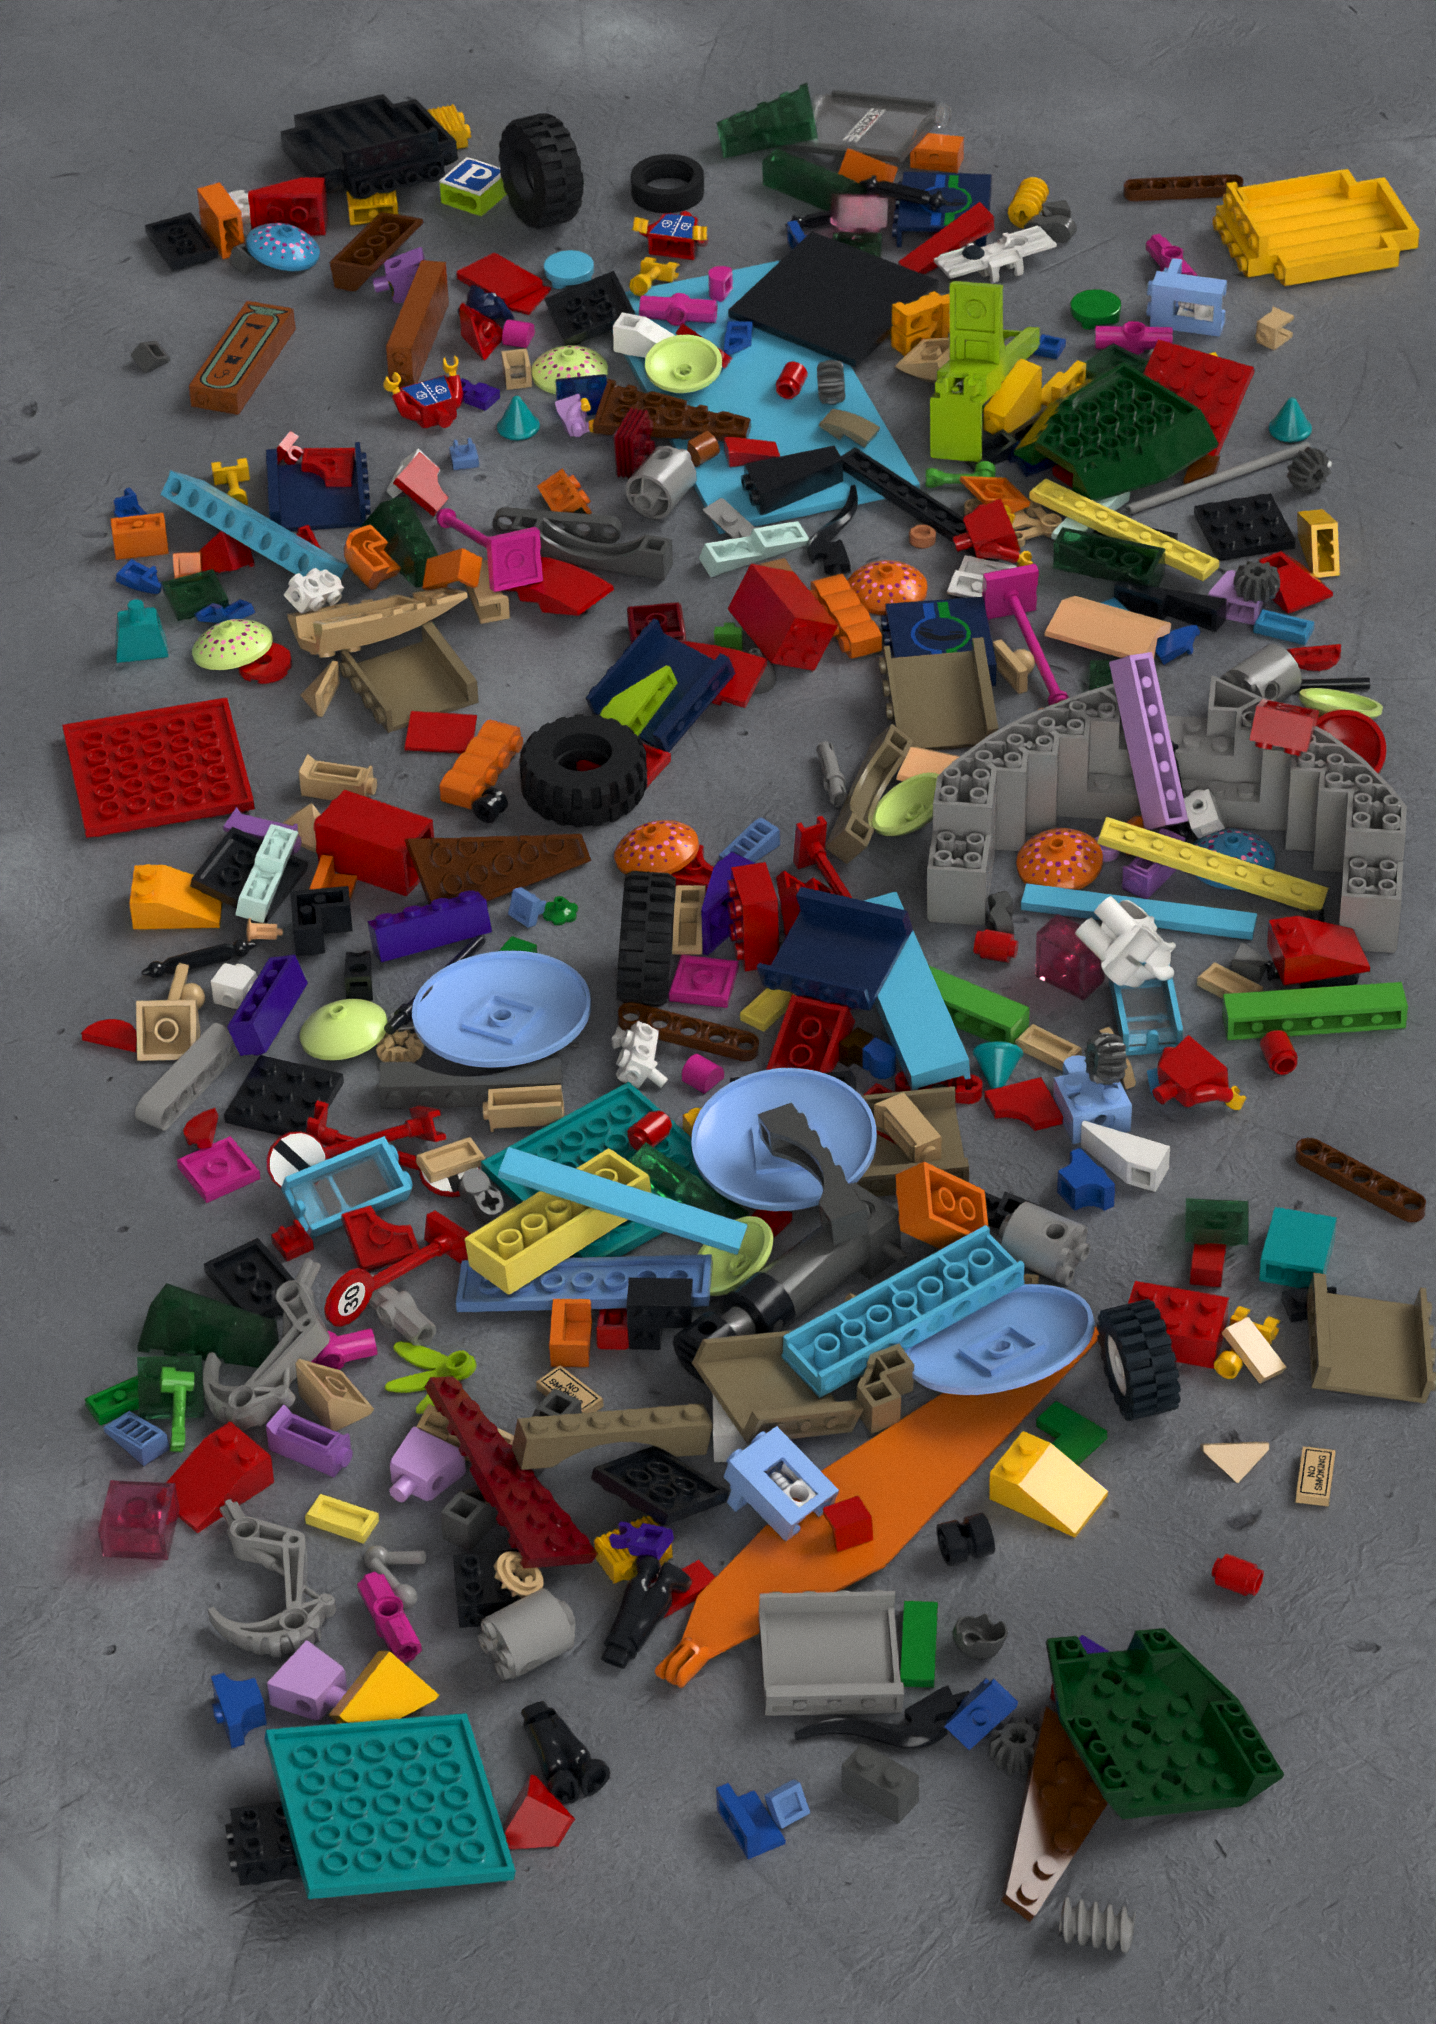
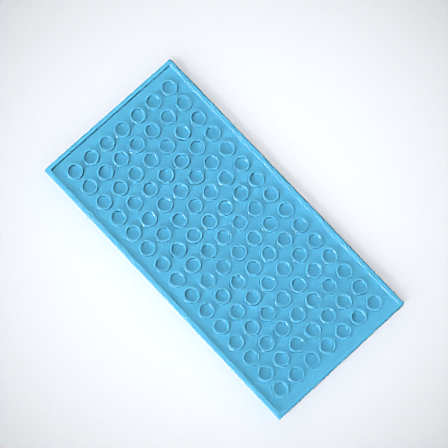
[611,260,920,534]

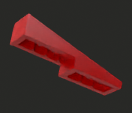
[898,202,994,274]

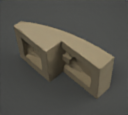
[819,409,880,448]

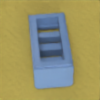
[719,817,780,862]
[103,1411,169,1466]

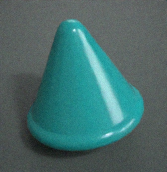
[497,395,540,441]
[1268,397,1312,443]
[972,1042,1024,1089]

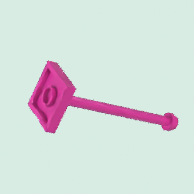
[436,508,543,592]
[982,564,1069,706]

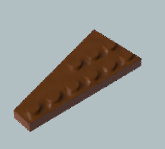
[593,379,751,441]
[404,834,592,905]
[1001,1706,1108,1922]

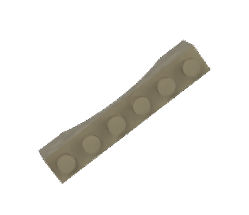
[825,724,913,864]
[512,1403,713,1470]

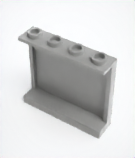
[758,1589,904,1716]

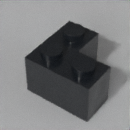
[290,886,353,956]
[627,1277,694,1350]

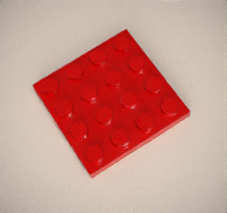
[1143,339,1255,456]

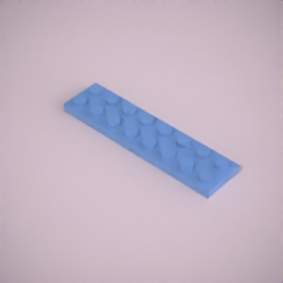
[456,1254,713,1312]

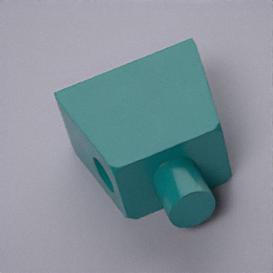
[115,599,169,663]

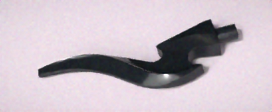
[807,484,858,576]
[795,1686,970,1748]

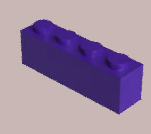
[367,891,492,962]
[227,955,308,1056]

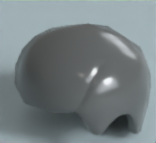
[952,1614,1008,1661]

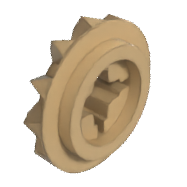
[376,1029,424,1063]
[493,1551,544,1599]

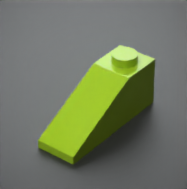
[600,665,678,736]

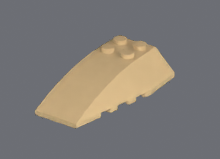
[287,587,468,658]

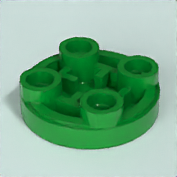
[1070,289,1121,330]

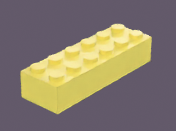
[465,1148,651,1295]

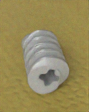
[1059,1897,1136,1953]

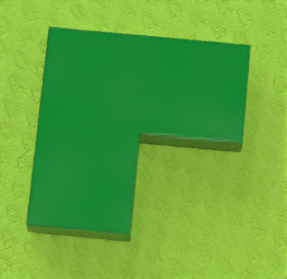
[1036,1401,1108,1465]

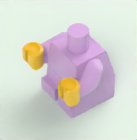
[555,394,594,437]

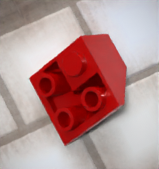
[1259,551,1333,614]

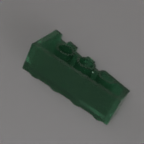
[716,83,818,158]
[762,149,869,211]
[360,496,439,588]
[1053,527,1166,587]
[137,1283,279,1368]

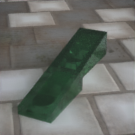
[629,1143,749,1220]

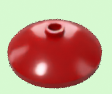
[1316,710,1387,774]

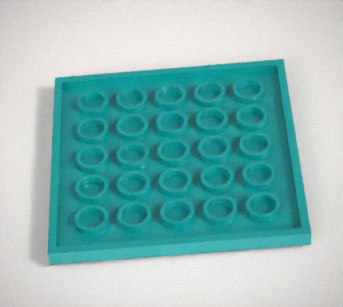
[481,1082,725,1258]
[264,1713,516,1899]

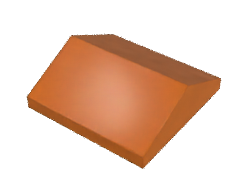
[959,476,1030,514]

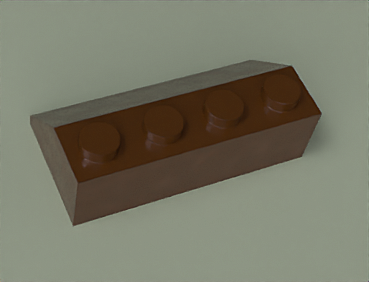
[329,212,424,292]

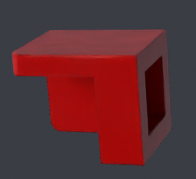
[823,1495,874,1552]

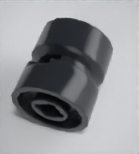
[936,1512,995,1566]

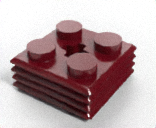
[613,407,655,479]
[627,602,686,644]

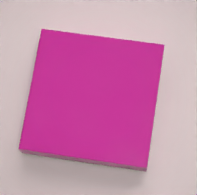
[669,955,739,1008]
[177,1136,261,1203]

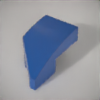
[724,321,753,355]
[113,487,147,518]
[116,559,162,594]
[195,599,255,623]
[1155,625,1200,665]

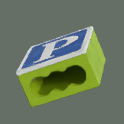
[439,157,507,217]

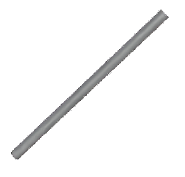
[1126,441,1311,515]

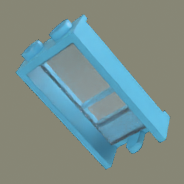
[1109,962,1183,1056]
[281,1136,413,1240]

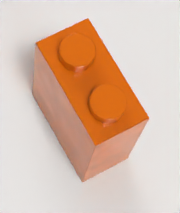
[197,182,245,259]

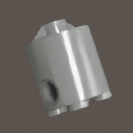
[625,446,697,519]
[1220,644,1302,702]
[999,1201,1090,1285]
[477,1588,575,1681]

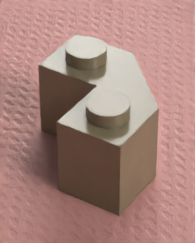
[857,1344,914,1434]

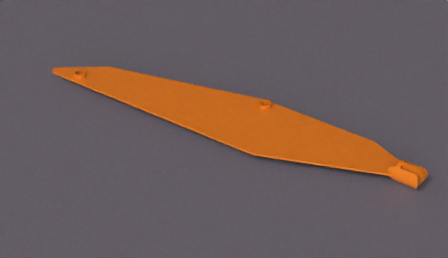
[655,1327,1100,1689]

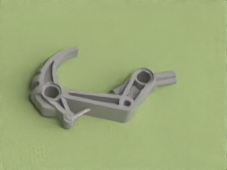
[203,1258,330,1431]
[208,1499,336,1657]

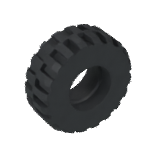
[499,113,584,229]
[519,714,647,828]
[616,871,676,1006]

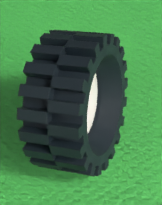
[1097,1299,1181,1421]

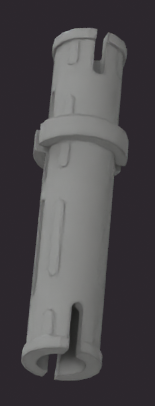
[816,741,848,807]

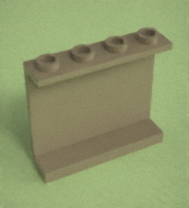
[339,621,479,733]
[879,637,998,750]
[856,1086,969,1197]
[1306,1273,1436,1403]
[692,1330,864,1444]

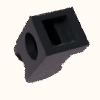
[344,951,373,1001]

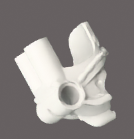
[1075,896,1176,988]

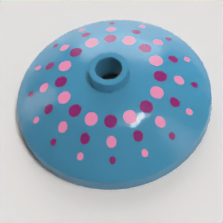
[246,223,320,271]
[1193,828,1275,890]

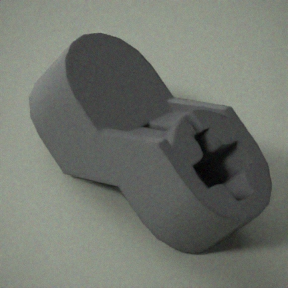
[1024,214,1077,243]
[988,891,1014,934]
[458,1168,504,1222]

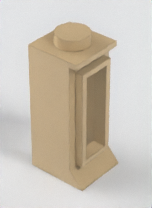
[465,560,510,624]
[299,754,377,800]
[483,1085,565,1132]
[874,1092,942,1163]

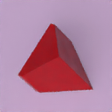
[459,303,503,361]
[198,531,255,577]
[503,1775,575,1850]

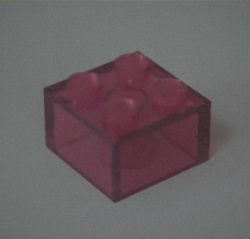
[830,194,888,232]
[1036,914,1105,1001]
[98,1480,180,1560]

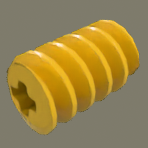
[1008,177,1049,229]

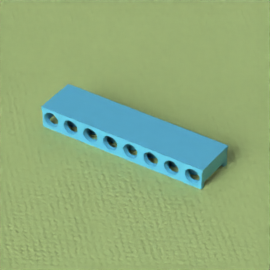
[160,470,348,580]
[864,892,971,1091]
[781,1225,1025,1398]

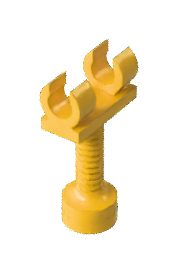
[629,257,680,296]
[211,458,250,506]
[1214,1306,1280,1379]

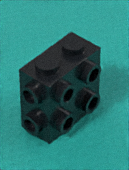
[453,1549,523,1628]
[225,1801,301,1886]

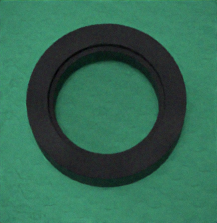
[631,154,704,213]

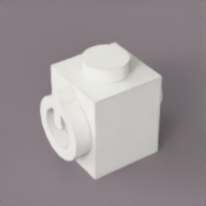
[1184,789,1225,839]
[211,963,258,1009]

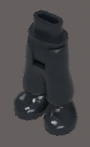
[601,1555,692,1669]
[521,1701,610,1804]

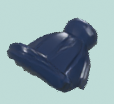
[457,285,515,320]

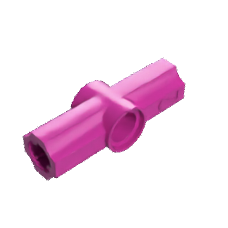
[1146,234,1197,276]
[639,293,718,326]
[1095,321,1173,355]
[312,1328,378,1370]
[357,1572,422,1663]

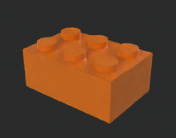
[895,1162,988,1249]

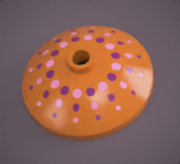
[848,560,927,615]
[614,820,699,874]
[1016,828,1103,890]

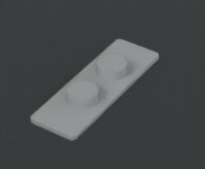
[703,498,755,539]

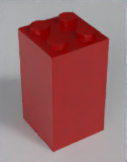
[728,563,838,671]
[313,789,434,897]

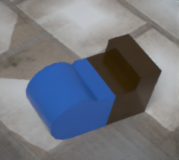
[839,1027,896,1079]

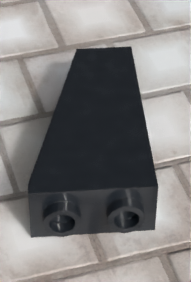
[741,445,843,515]

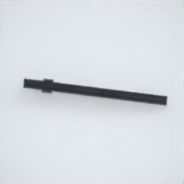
[384,935,485,1035]

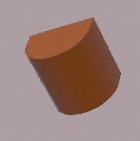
[687,431,720,467]

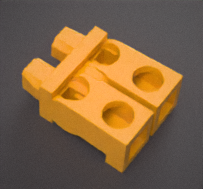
[891,291,950,357]

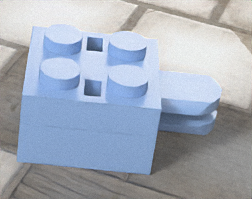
[1053,1055,1132,1144]

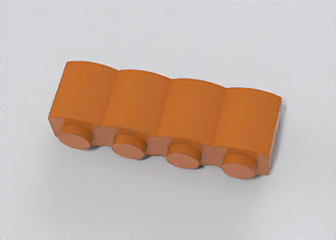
[809,574,882,659]
[439,719,523,809]

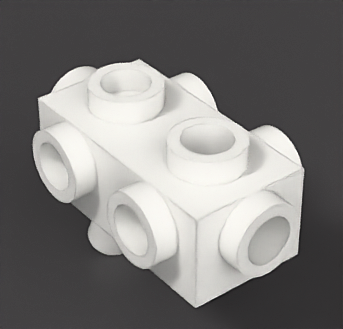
[284,568,344,614]
[616,1021,668,1089]

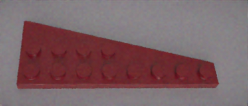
[424,1376,598,1569]

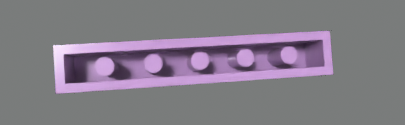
[1109,652,1188,830]

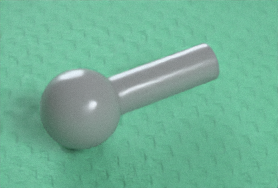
[364,1546,426,1569]
[367,1558,417,1609]

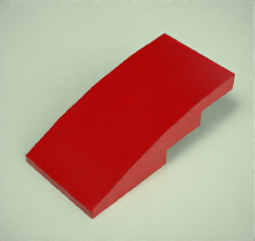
[504,556,614,616]
[680,641,767,708]

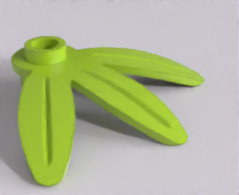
[384,1341,477,1414]

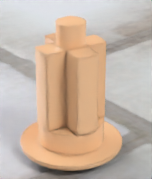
[246,918,283,942]

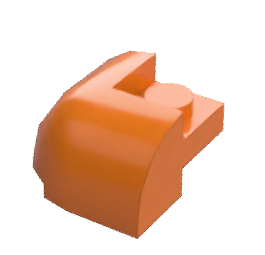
[344,524,401,590]

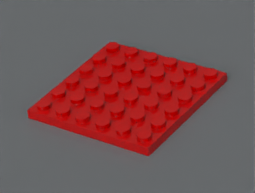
[62,697,255,838]

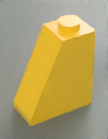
[983,358,1042,434]
[1297,509,1340,578]
[329,1651,439,1724]

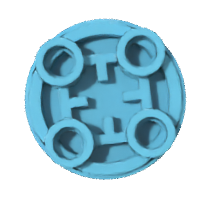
[544,250,594,289]

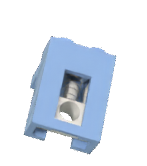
[1146,258,1227,337]
[724,1426,839,1542]

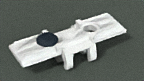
[934,226,1057,284]

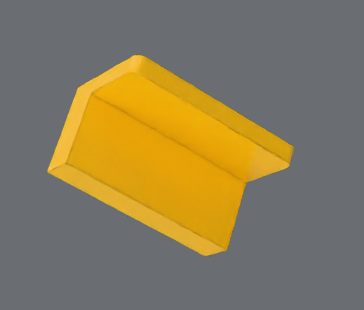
[1041,360,1086,406]

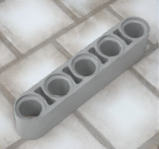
[135,1023,239,1131]

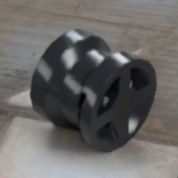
[472,787,508,823]

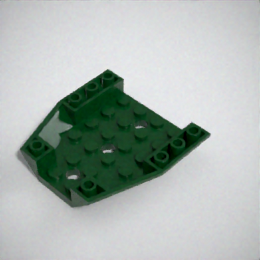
[1014,362,1219,502]
[1046,1628,1284,1819]

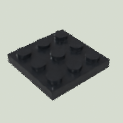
[544,271,636,346]
[1194,493,1296,561]
[190,827,308,923]
[224,1055,344,1136]
[591,1446,729,1526]

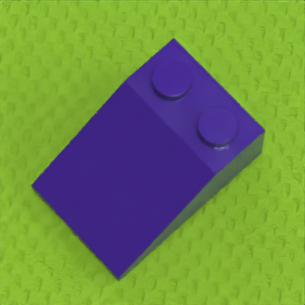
[701,852,756,956]

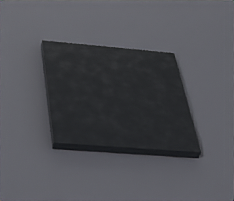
[728,231,939,368]

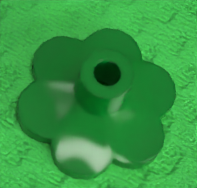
[543,896,578,926]

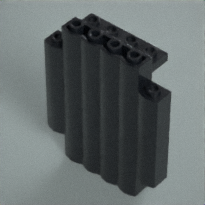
[280,94,458,199]

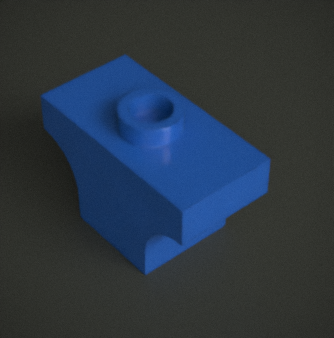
[1057,1148,1115,1211]
[211,1673,267,1748]
[944,1678,1018,1750]

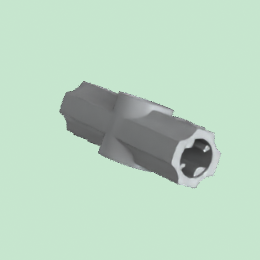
[368,1273,436,1347]

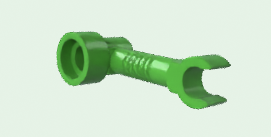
[925,461,996,488]
[159,1367,194,1452]

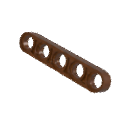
[1123,174,1244,201]
[617,1002,759,1062]
[1295,1137,1426,1222]

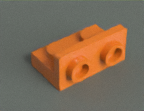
[537,468,592,514]

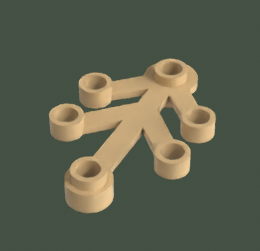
[964,498,1063,548]

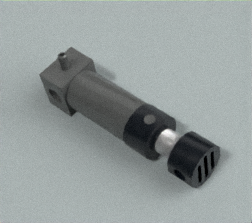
[673,1183,907,1383]

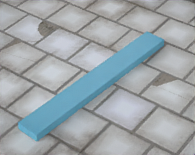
[1021,883,1257,940]
[498,1147,748,1255]

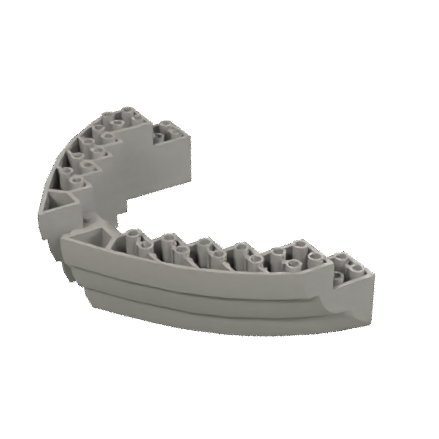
[927,676,1407,953]

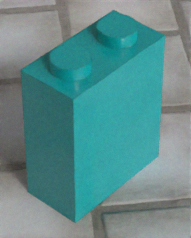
[1259,1207,1337,1288]

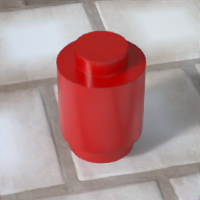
[776,362,808,399]
[973,929,1019,963]
[1260,1030,1298,1075]
[628,1110,672,1153]
[1211,1554,1264,1596]

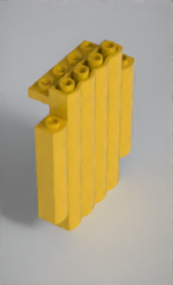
[1212,169,1420,286]

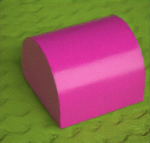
[708,266,733,302]
[502,319,535,348]
[682,1054,724,1094]

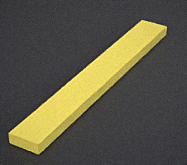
[1029,478,1219,581]
[1097,817,1329,911]

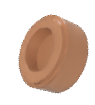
[909,525,936,548]

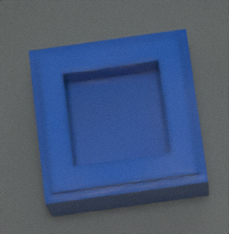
[1033,334,1066,360]

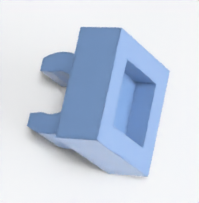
[449,438,479,470]
[508,887,546,928]
[764,1779,810,1829]

